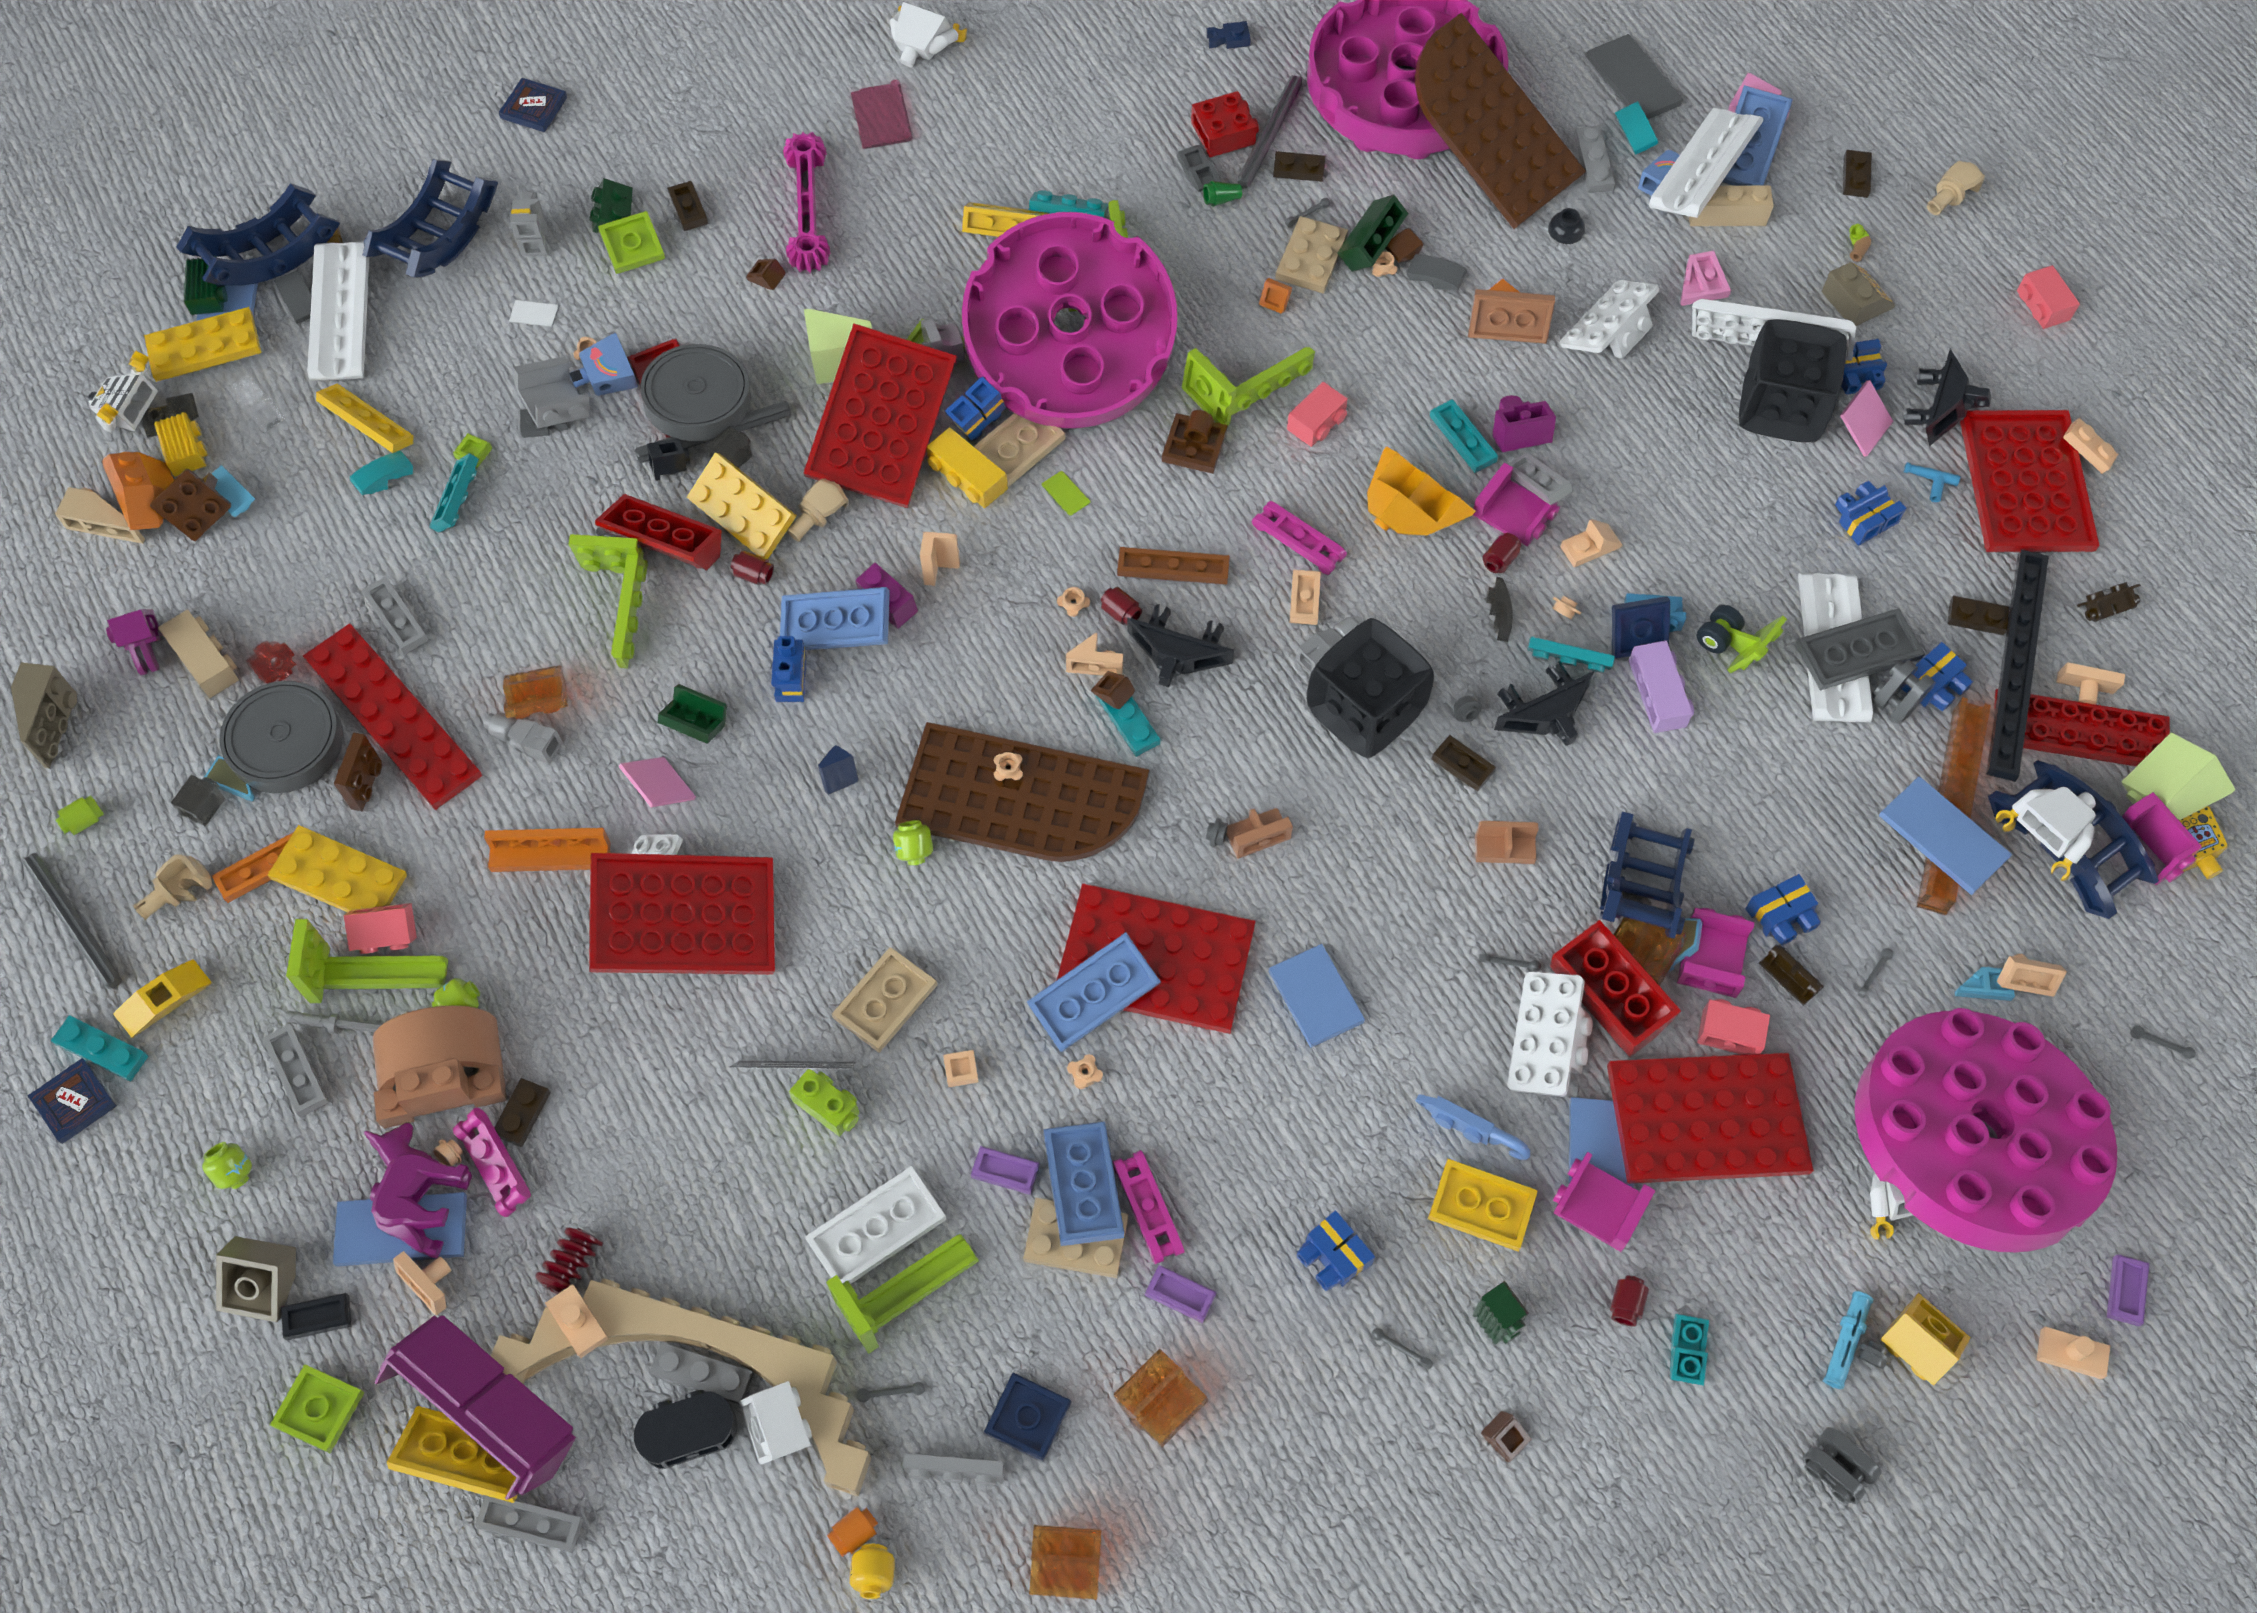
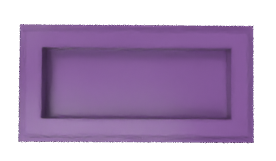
[971,1146,1040,1195]
[2107,1254,2149,1326]
[1145,1265,1217,1324]

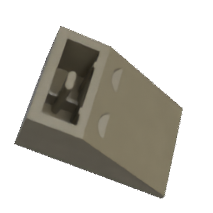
[11,662,77,769]

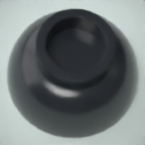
[1548,208,1585,244]

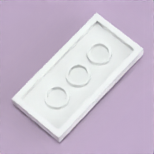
[805,1166,947,1284]

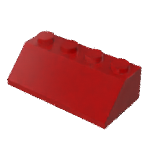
[595,494,722,571]
[1550,919,1681,1057]

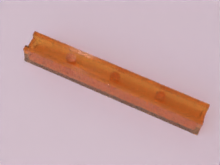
[1916,697,1991,915]

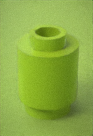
[55,795,104,836]

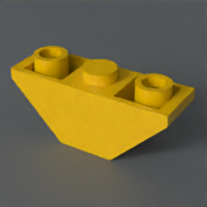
[113,959,212,1038]

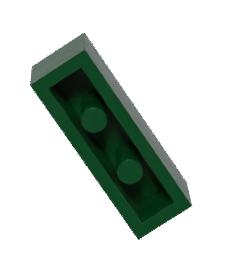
[1337,194,1409,272]

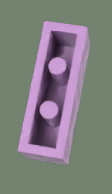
[1629,641,1694,733]

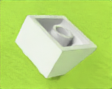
[739,1381,812,1465]

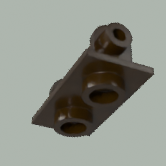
[2077,582,2141,622]
[1759,944,1824,1006]

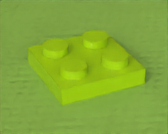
[598,211,665,274]
[270,1364,365,1454]

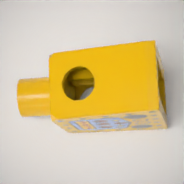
[2179,806,2227,879]

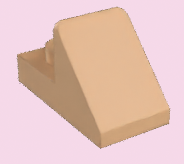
[1560,519,1622,568]
[1066,633,1123,676]

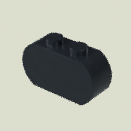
[634,1390,738,1470]

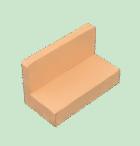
[920,532,960,586]

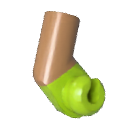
[1849,224,1871,262]

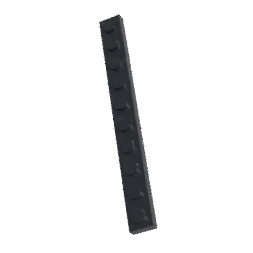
[1986,549,2049,782]

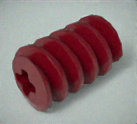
[535,1228,604,1295]

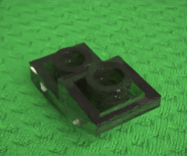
[142,393,199,438]
[1486,577,1513,642]

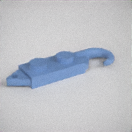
[1415,1094,1531,1160]

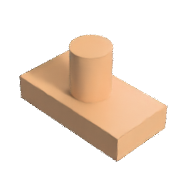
[2056,662,2125,704]
[1997,954,2067,997]
[393,1251,451,1316]
[545,1284,609,1358]
[2037,1327,2110,1379]

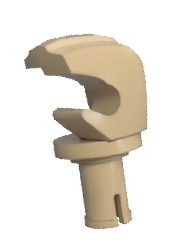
[1927,161,1985,215]
[787,478,849,542]
[133,854,212,920]

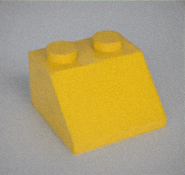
[1880,1293,1971,1386]

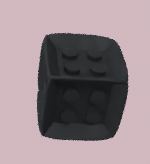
[1739,319,1847,443]
[1306,618,1434,759]

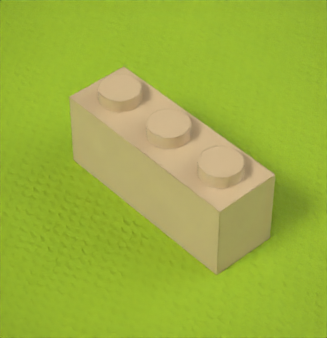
[1689,185,1774,226]
[158,609,239,699]

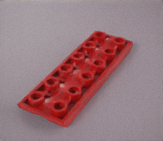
[1994,689,2170,767]

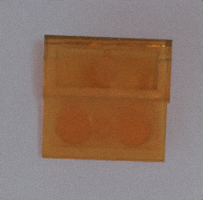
[503,665,568,719]
[1613,917,1687,986]
[1113,1349,1208,1448]
[1029,1524,1102,1600]

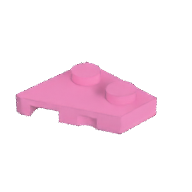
[1680,251,1731,306]

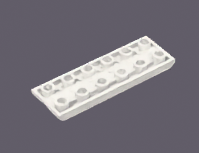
[1649,108,1763,218]
[307,241,369,381]
[1692,299,1856,361]
[1798,573,1873,723]

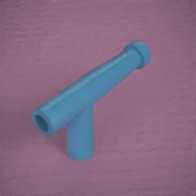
[1903,462,1961,502]

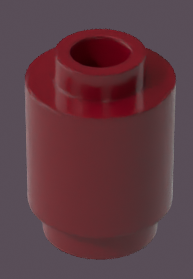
[1482,533,1522,573]
[730,550,774,585]
[1101,587,1143,625]
[1610,1275,1649,1327]

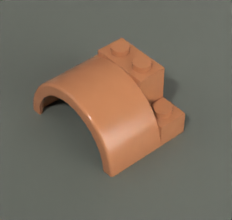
[372,1005,507,1129]

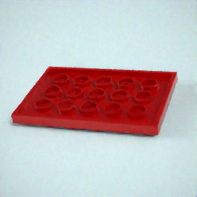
[803,323,957,509]
[1960,410,2100,552]
[589,853,775,975]
[1056,883,1256,1034]
[1607,1053,1814,1184]

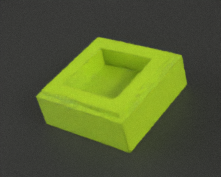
[453,433,493,468]

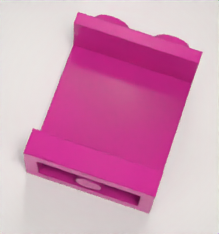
[1473,462,1560,547]
[2122,792,2202,885]
[1677,908,1755,998]
[1553,1152,1656,1252]

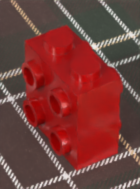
[1191,91,1259,158]

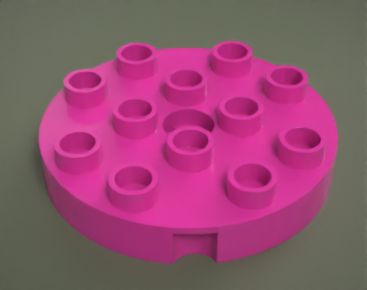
[1307,0,1509,159]
[962,212,1177,428]
[1855,1008,2117,1253]

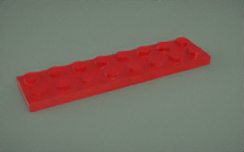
[303,623,482,810]

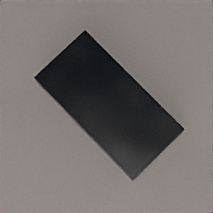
[281,1293,352,1340]

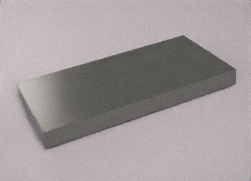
[1586,34,1683,119]
[1795,608,1925,691]

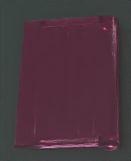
[851,79,913,149]

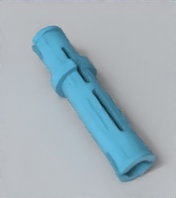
[1823,1291,1874,1389]

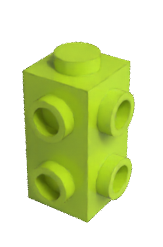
[789,1069,860,1137]

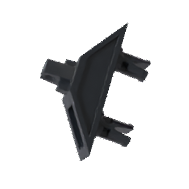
[1904,348,1991,447]
[1127,604,1234,687]
[1494,661,1595,746]

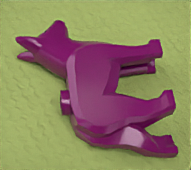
[364,1122,472,1259]

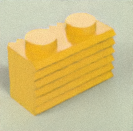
[154,412,208,477]

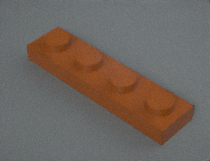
[1117,547,1230,585]

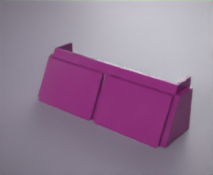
[374,1315,576,1500]

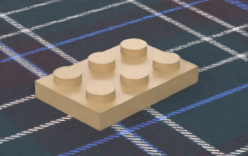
[1275,216,1348,294]
[974,413,1065,487]
[832,947,937,1053]
[1023,1198,1129,1278]

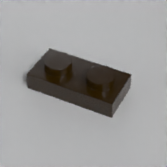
[1842,150,1872,198]
[1273,151,1326,182]
[667,181,708,231]
[1947,595,2009,636]
[1431,735,1496,792]
[494,1078,551,1147]

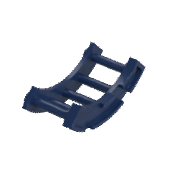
[362,159,498,278]
[176,183,340,286]
[1988,760,2159,919]
[1600,811,1695,939]

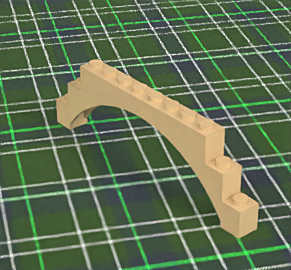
[491,1279,872,1497]

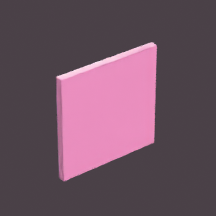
[1840,380,1893,457]
[619,757,696,808]

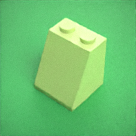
[804,309,872,384]
[2121,733,2236,820]

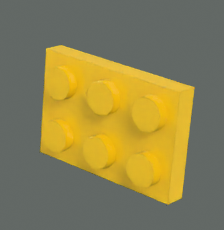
[1428,1158,1538,1252]

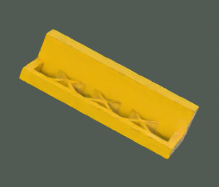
[962,202,1050,237]

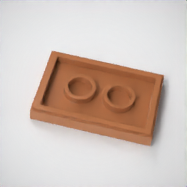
[1468,289,1555,344]

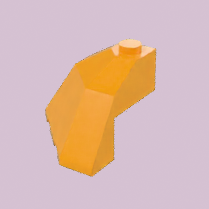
[1367,446,1476,536]

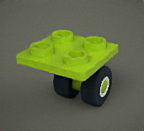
[1696,605,1787,673]

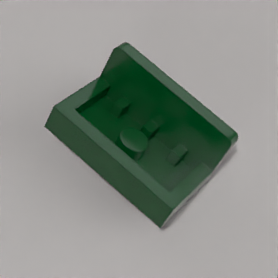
[589,178,633,233]
[657,684,727,744]

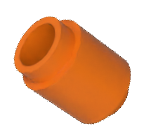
[826,1507,878,1557]

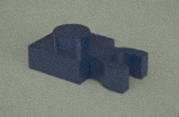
[1206,21,1251,49]

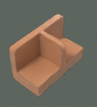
[1226,808,1293,859]
[1475,821,1539,864]

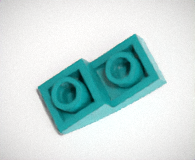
[1615,101,1659,155]
[350,451,413,496]
[1670,1314,1709,1386]

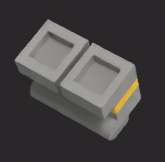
[510,192,549,256]

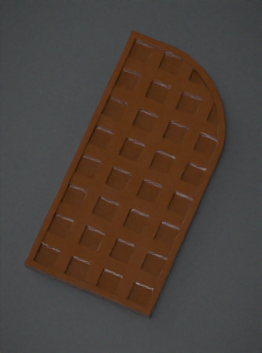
[1415,13,1586,229]
[895,722,1150,862]

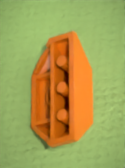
[102,452,174,530]

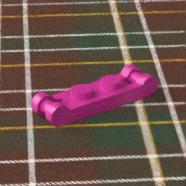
[1252,501,1347,575]
[453,1107,531,1217]
[1112,1150,1185,1265]

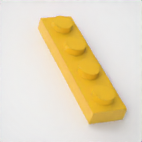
[316,383,414,453]

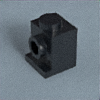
[647,439,690,481]

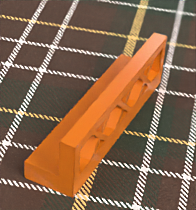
[484,828,611,872]

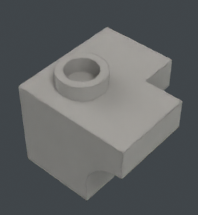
[921,318,964,361]

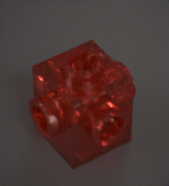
[245,640,297,684]

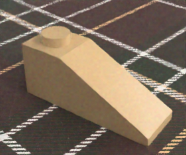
[55,487,145,544]

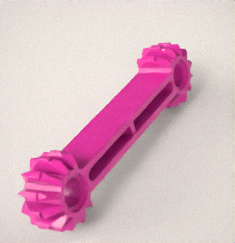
[783,131,831,274]

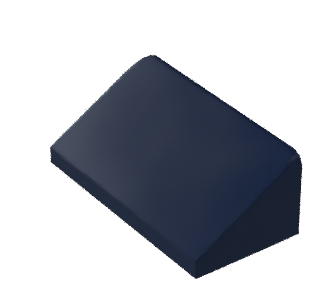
[818,745,859,795]

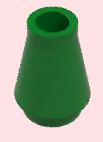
[1203,181,1242,207]

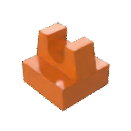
[1258,278,1292,314]

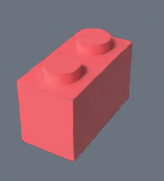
[2017,265,2080,329]
[1287,382,1348,447]
[343,903,417,954]
[1697,999,1770,1055]

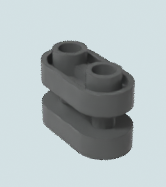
[1872,660,1936,724]
[1803,1427,1882,1504]

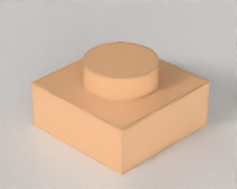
[943,1050,979,1088]

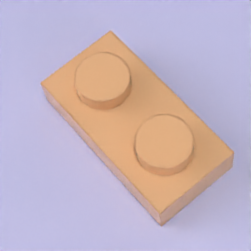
[2063,418,2118,474]
[1289,570,1321,625]

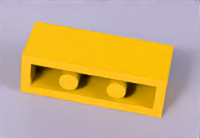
[927,427,1008,508]

